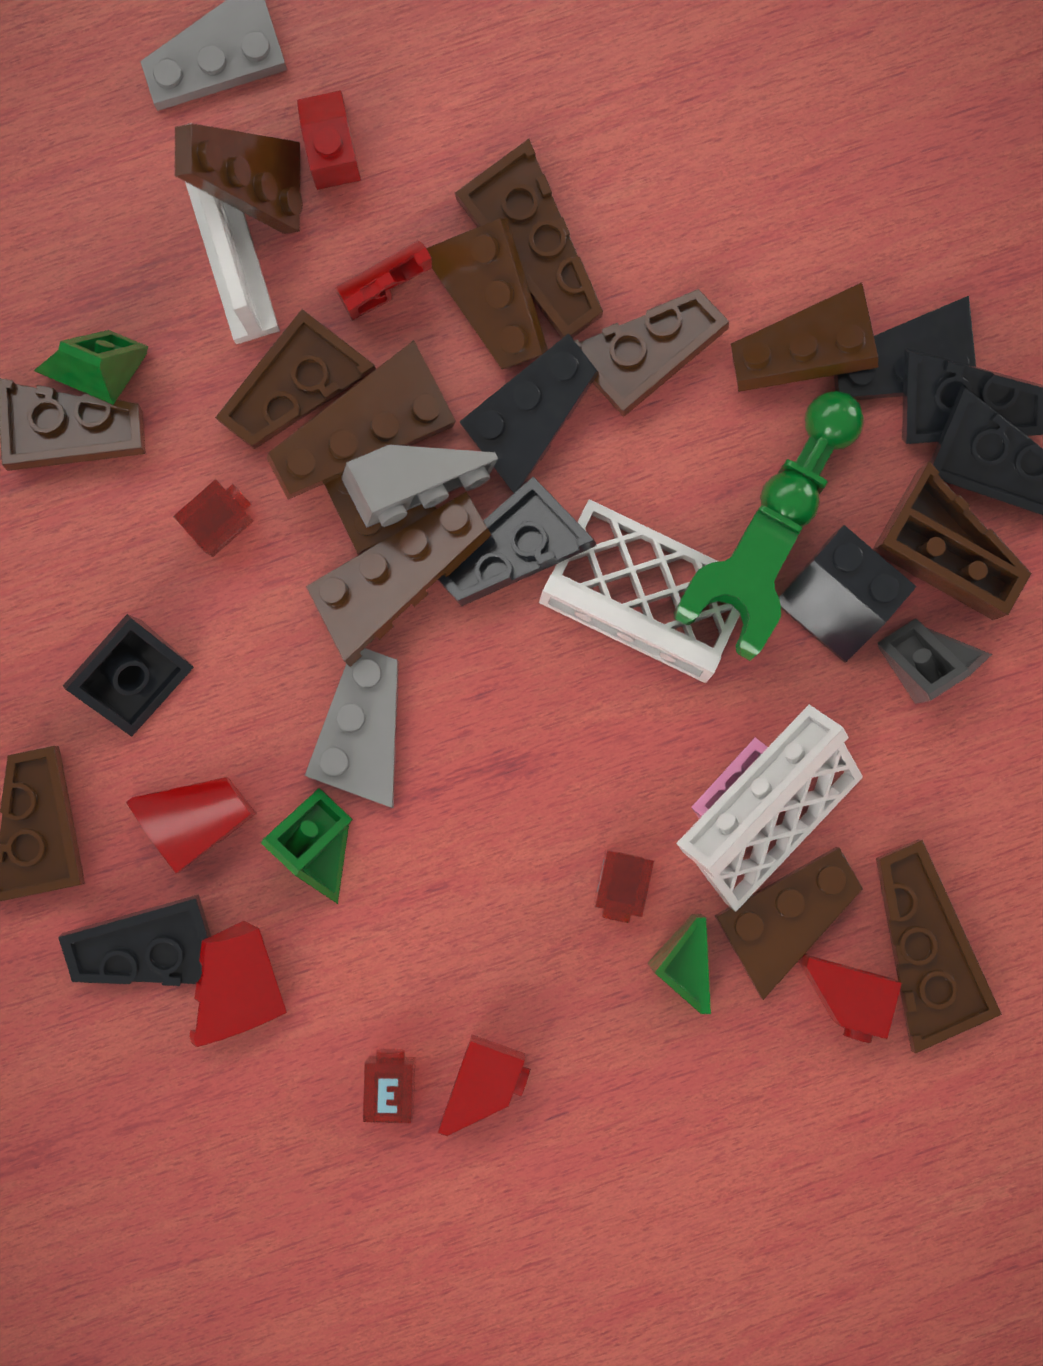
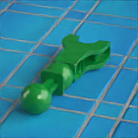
[674,391,864,661]

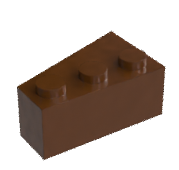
[873,461,1032,620]

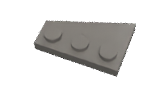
[140,0,287,111]
[305,648,399,808]

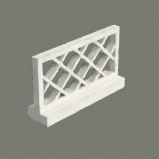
[185,123,280,344]
[539,499,740,683]
[676,704,863,912]

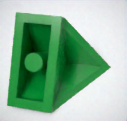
[33,330,149,405]
[261,788,353,904]
[648,914,711,1014]

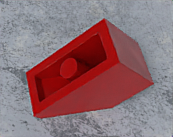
[297,90,361,190]
[799,954,902,1043]
[438,1034,531,1136]

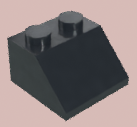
[779,525,917,663]

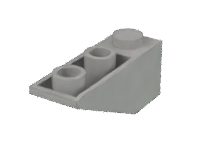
[342,445,498,528]

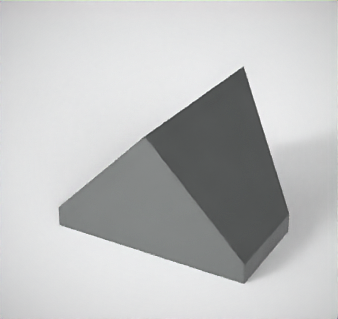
[877,618,993,704]

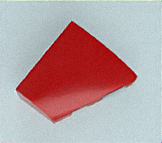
[335,240,432,321]
[126,777,257,874]
[189,921,287,1047]

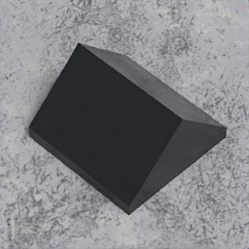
[63,614,194,737]

